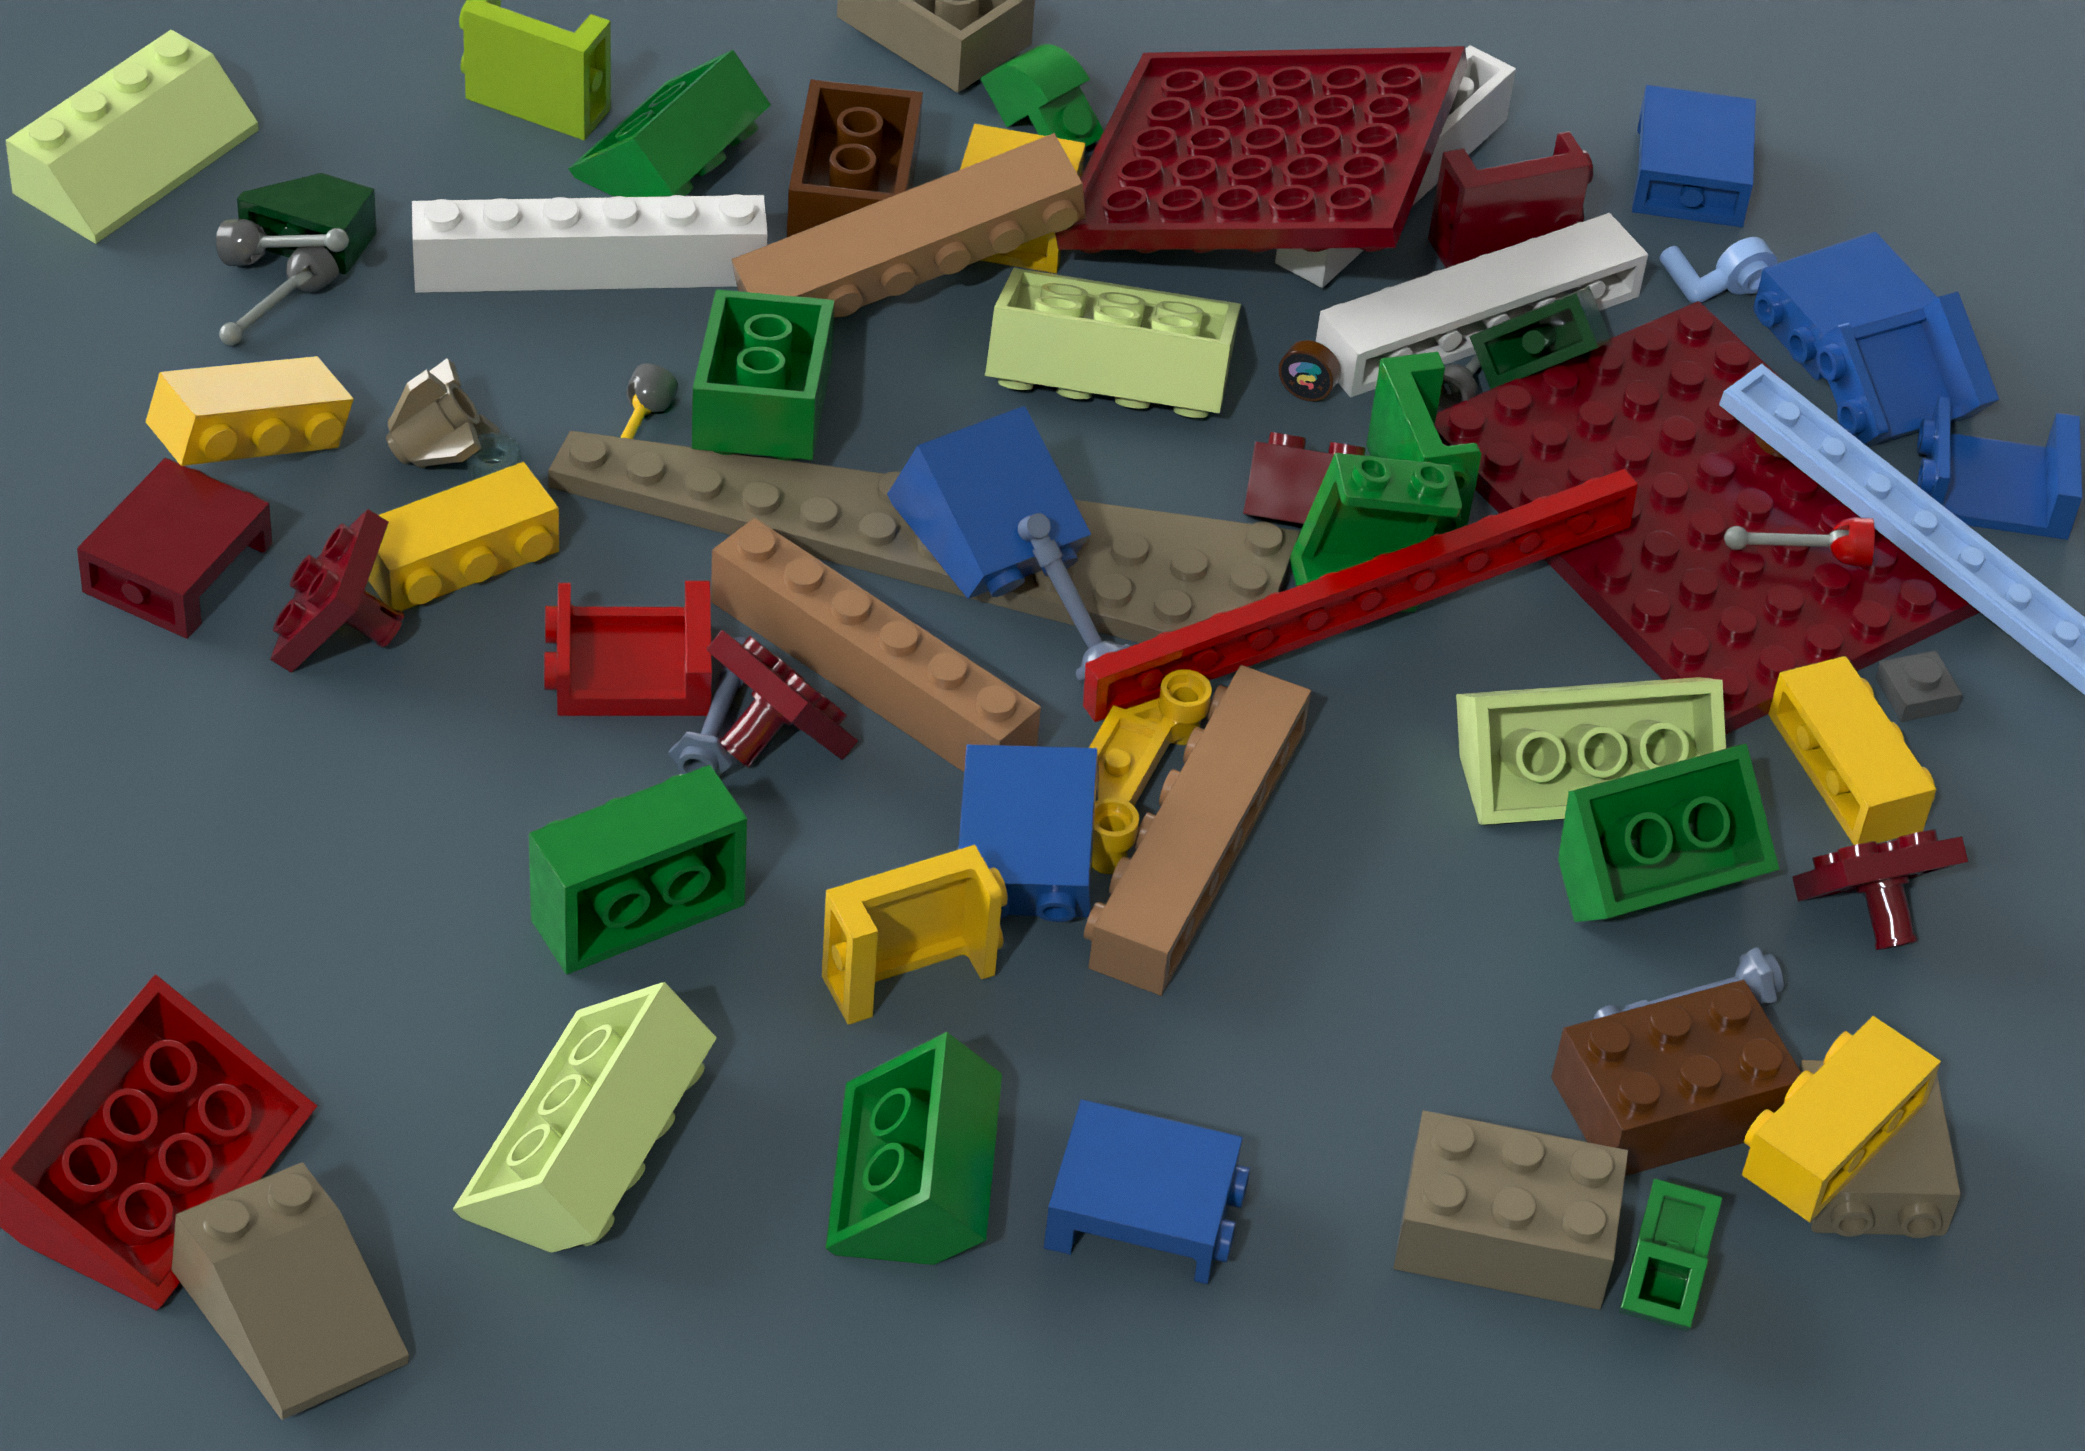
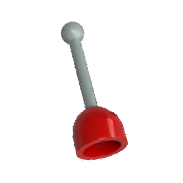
[1724,517,1875,567]

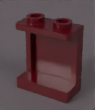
[1428,131,1593,268]
[77,458,273,639]

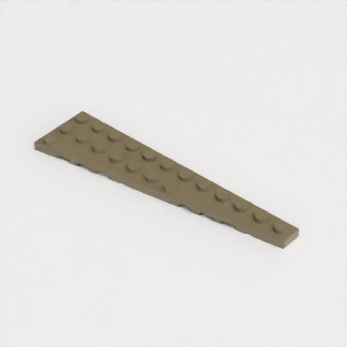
[548,431,1300,669]

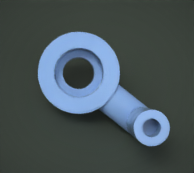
[1659,237,1777,303]

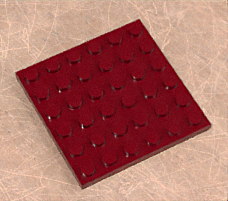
[1055,46,1468,253]

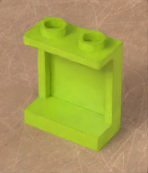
[459,0,611,141]

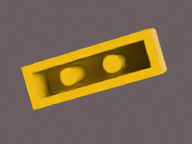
[146,356,354,466]
[368,462,559,611]
[1768,656,1936,845]
[1742,1016,1941,1222]

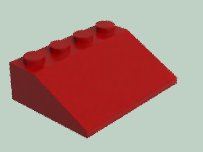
[0,974,317,1311]

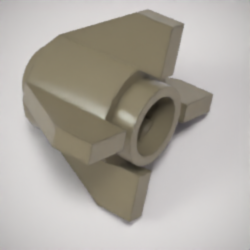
[386,358,501,469]

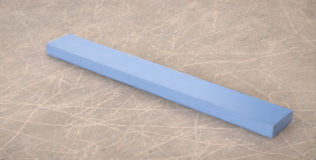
[1719,364,2085,695]

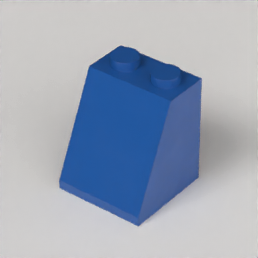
[887,406,1091,599]

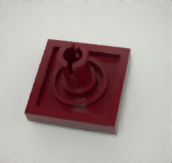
[270,509,405,673]
[706,630,858,768]
[1792,829,1968,950]

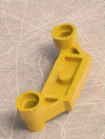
[1089,669,1212,874]

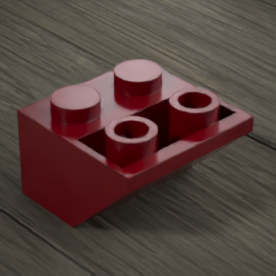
[1243,432,1366,524]

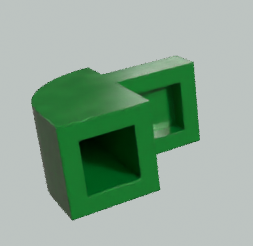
[980,44,1104,147]
[1619,1178,1722,1332]

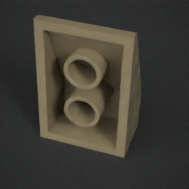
[172,1162,409,1420]

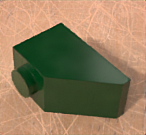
[237,173,377,275]
[1469,286,1611,389]

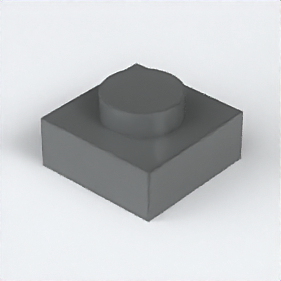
[1876,651,1962,722]

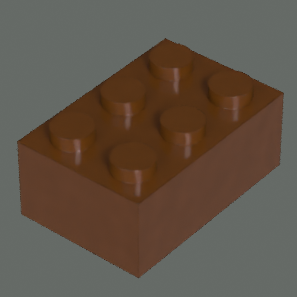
[787,79,923,237]
[1551,979,1801,1176]

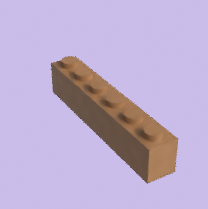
[731,133,1086,318]
[711,518,1041,772]
[1084,665,1311,996]

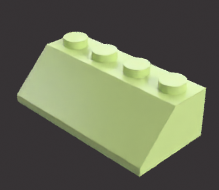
[6,30,258,244]
[1456,677,1726,825]
[453,982,717,1253]

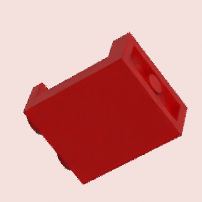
[544,581,712,716]

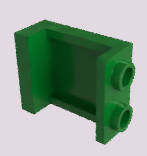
[1366,351,1482,536]
[1289,453,1462,613]

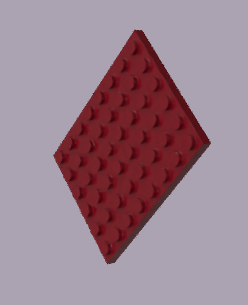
[1435,301,1980,735]

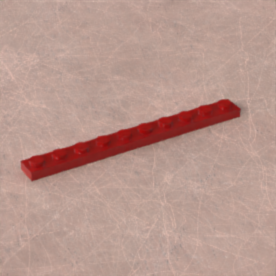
[1083,469,1638,722]

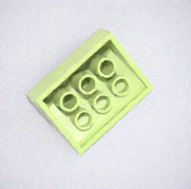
[985,268,1241,418]

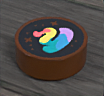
[1278,340,1341,401]

